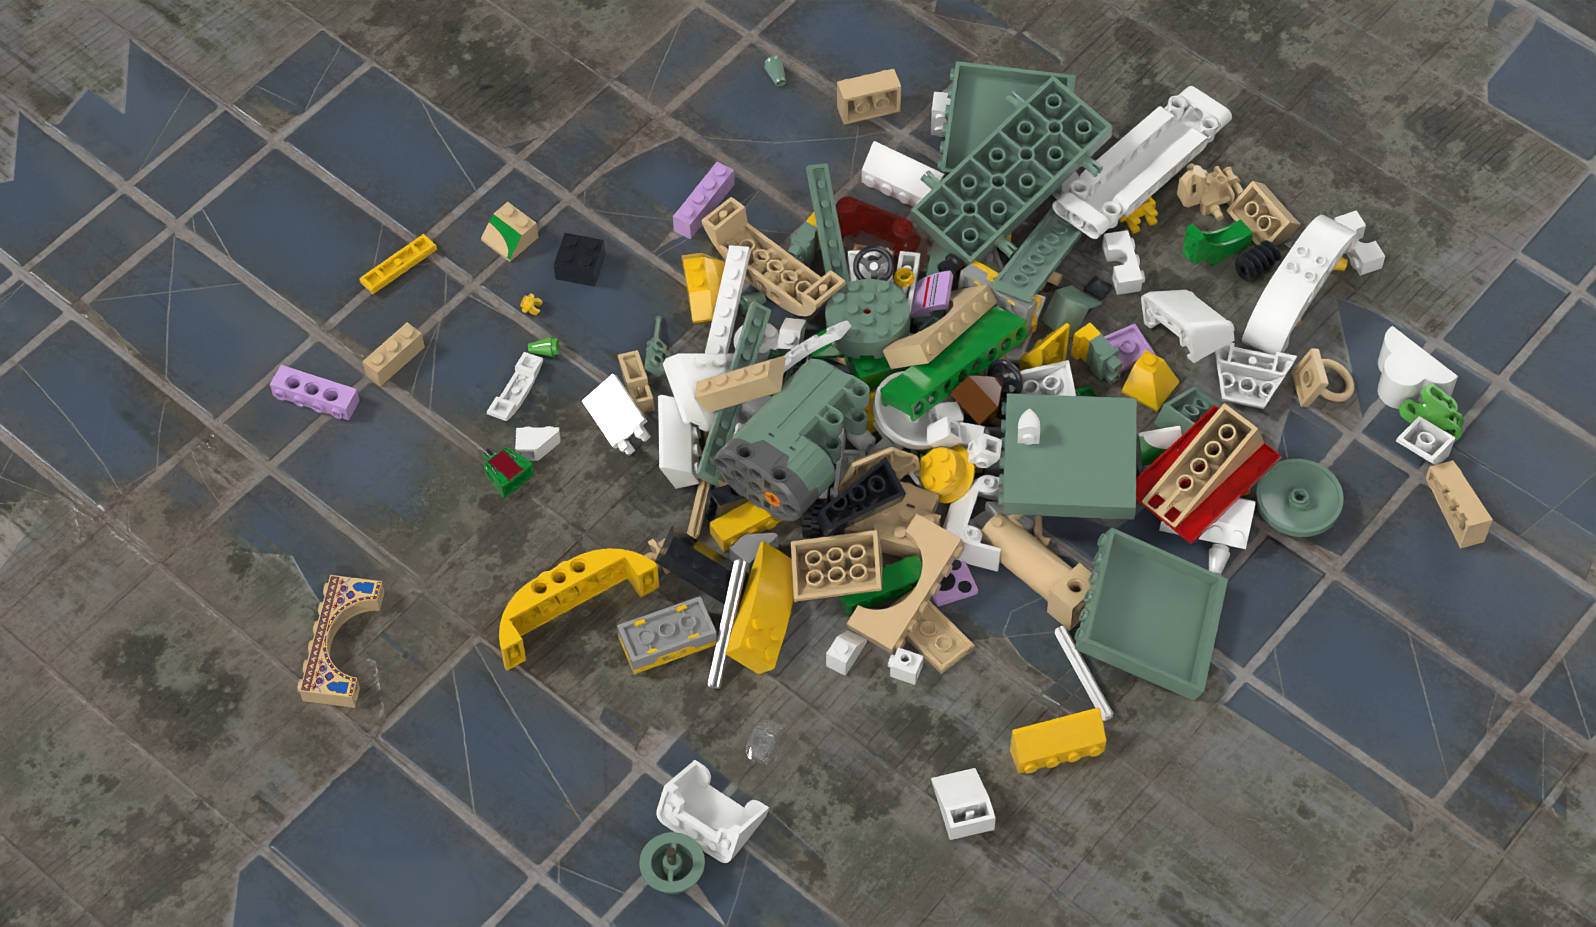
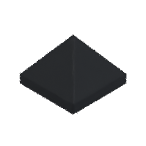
[1084,275,1112,300]

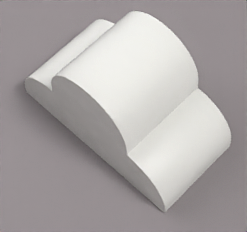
[1378,326,1458,409]

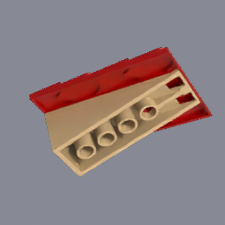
[1136,403,1282,544]

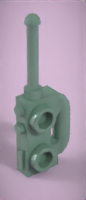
[644,316,671,377]

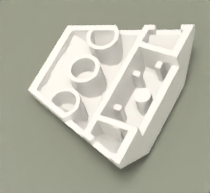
[1215,342,1297,409]

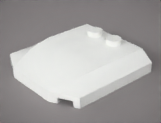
[663,354,748,431]

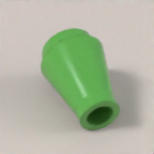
[528,336,560,357]

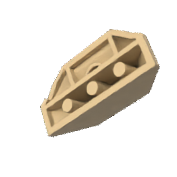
[837,447,920,494]

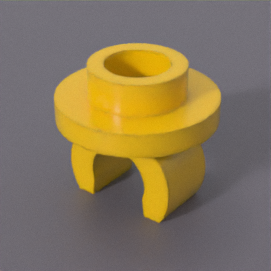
[520,293,543,315]

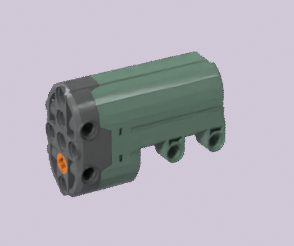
[713,359,870,521]

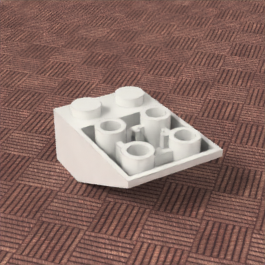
[931,768,996,840]

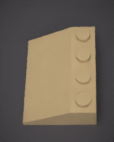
[791,530,883,602]

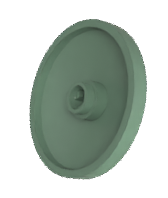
[1255,459,1344,537]

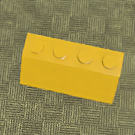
[1010,708,1106,774]

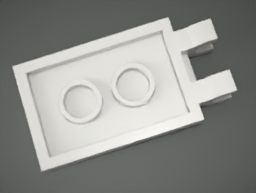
[582,374,651,456]

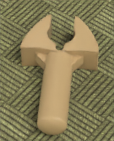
[1033,516,1050,548]

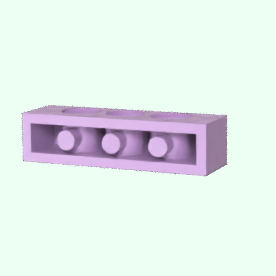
[270,365,360,420]

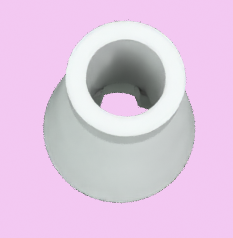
[1209,544,1230,576]

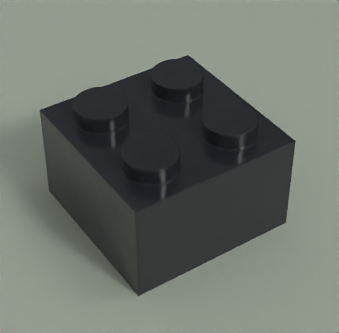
[554,233,606,287]

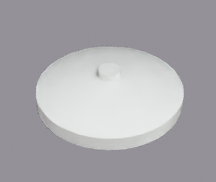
[872,371,954,450]

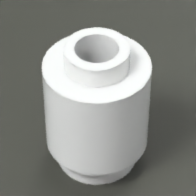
[846,429,876,452]

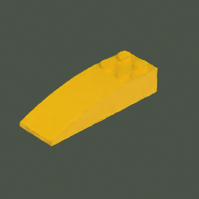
[724,541,794,675]

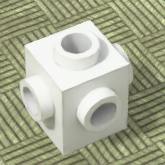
[968,433,1002,469]

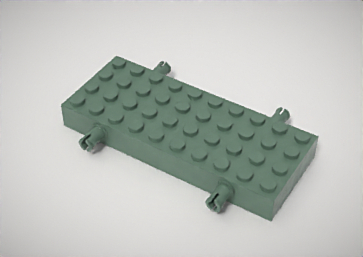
[911,76,1113,268]

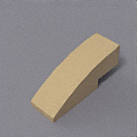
[618,350,655,413]

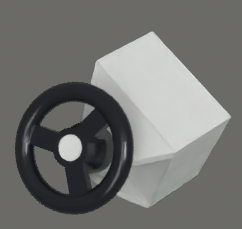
[847,245,894,285]

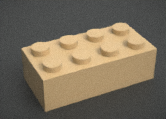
[845,504,941,563]

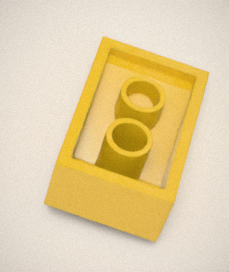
[1019,323,1070,371]

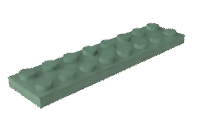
[992,206,1083,302]

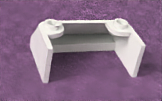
[943,475,1003,572]

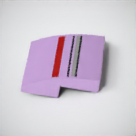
[911,271,953,318]

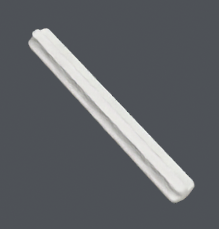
[1055,626,1113,721]

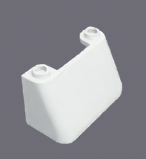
[1141,290,1235,363]
[656,760,769,863]

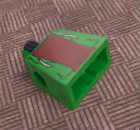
[483,447,534,499]

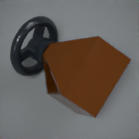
[950,359,1023,427]

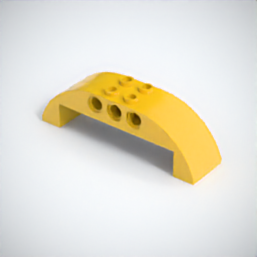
[499,548,659,671]

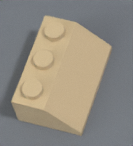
[1226,181,1301,246]

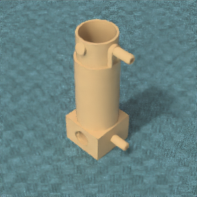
[981,513,1092,631]

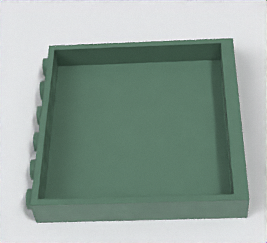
[937,61,1076,194]
[998,393,1137,520]
[1074,528,1228,700]

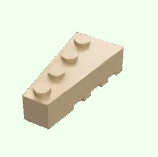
[1426,460,1493,549]

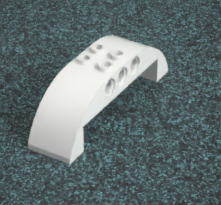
[1241,215,1361,355]

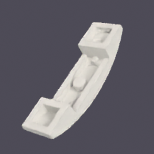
[487,352,543,421]

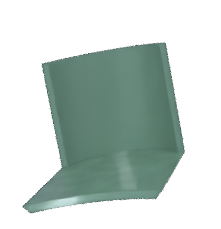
[1042,285,1102,338]

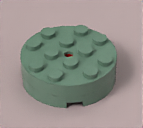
[825,279,910,359]

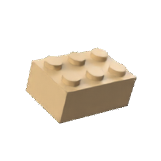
[837,69,901,125]

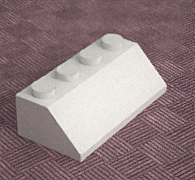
[862,141,944,207]
[658,395,701,489]
[1159,498,1256,549]

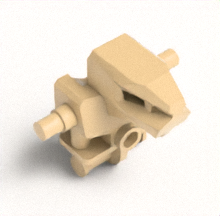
[1177,163,1244,221]

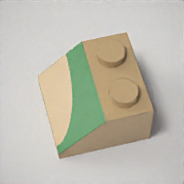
[481,202,539,262]

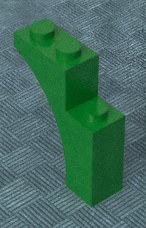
[1182,219,1253,266]

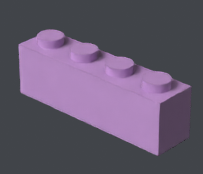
[673,162,734,239]

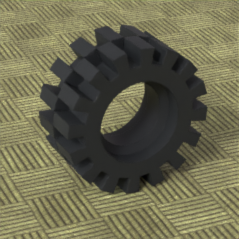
[802,500,824,539]

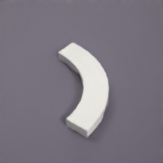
[784,320,851,372]

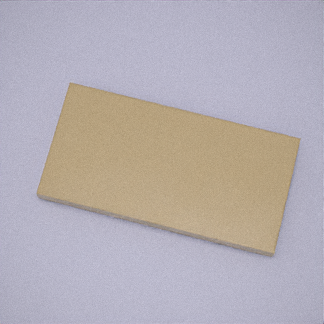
[888,587,975,674]

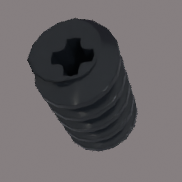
[1235,240,1282,281]

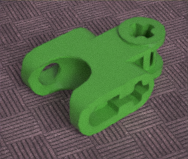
[1399,383,1465,441]

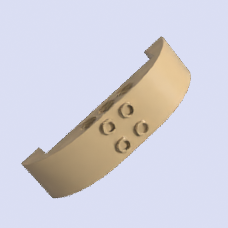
[701,197,846,316]

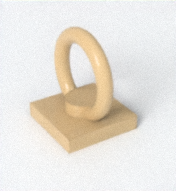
[1291,348,1354,407]

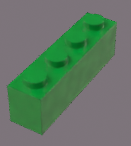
[837,555,923,617]

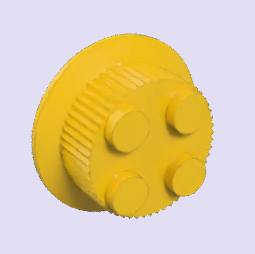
[919,445,975,503]

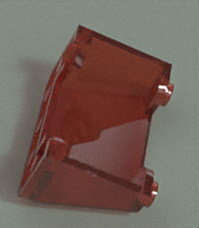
[835,196,921,264]

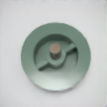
[639,832,705,895]

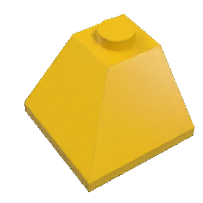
[1122,350,1180,412]

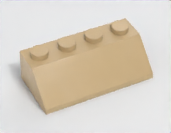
[695,356,786,413]

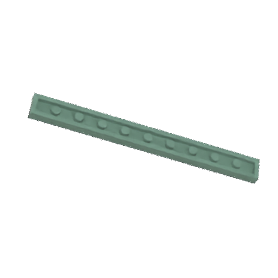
[696,301,771,485]

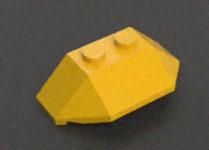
[681,253,725,324]

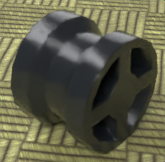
[937,253,964,278]

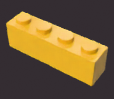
[710,501,783,552]

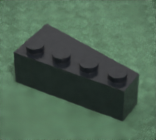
[816,456,906,537]

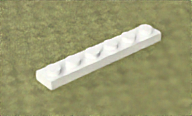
[705,245,751,354]

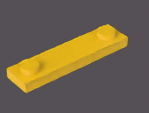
[359,234,437,294]

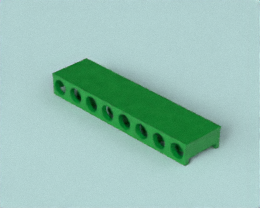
[880,305,1028,422]

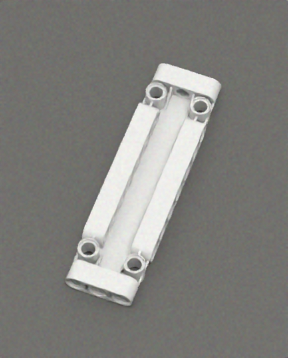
[1052,86,1232,239]

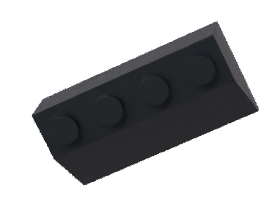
[655,525,747,605]

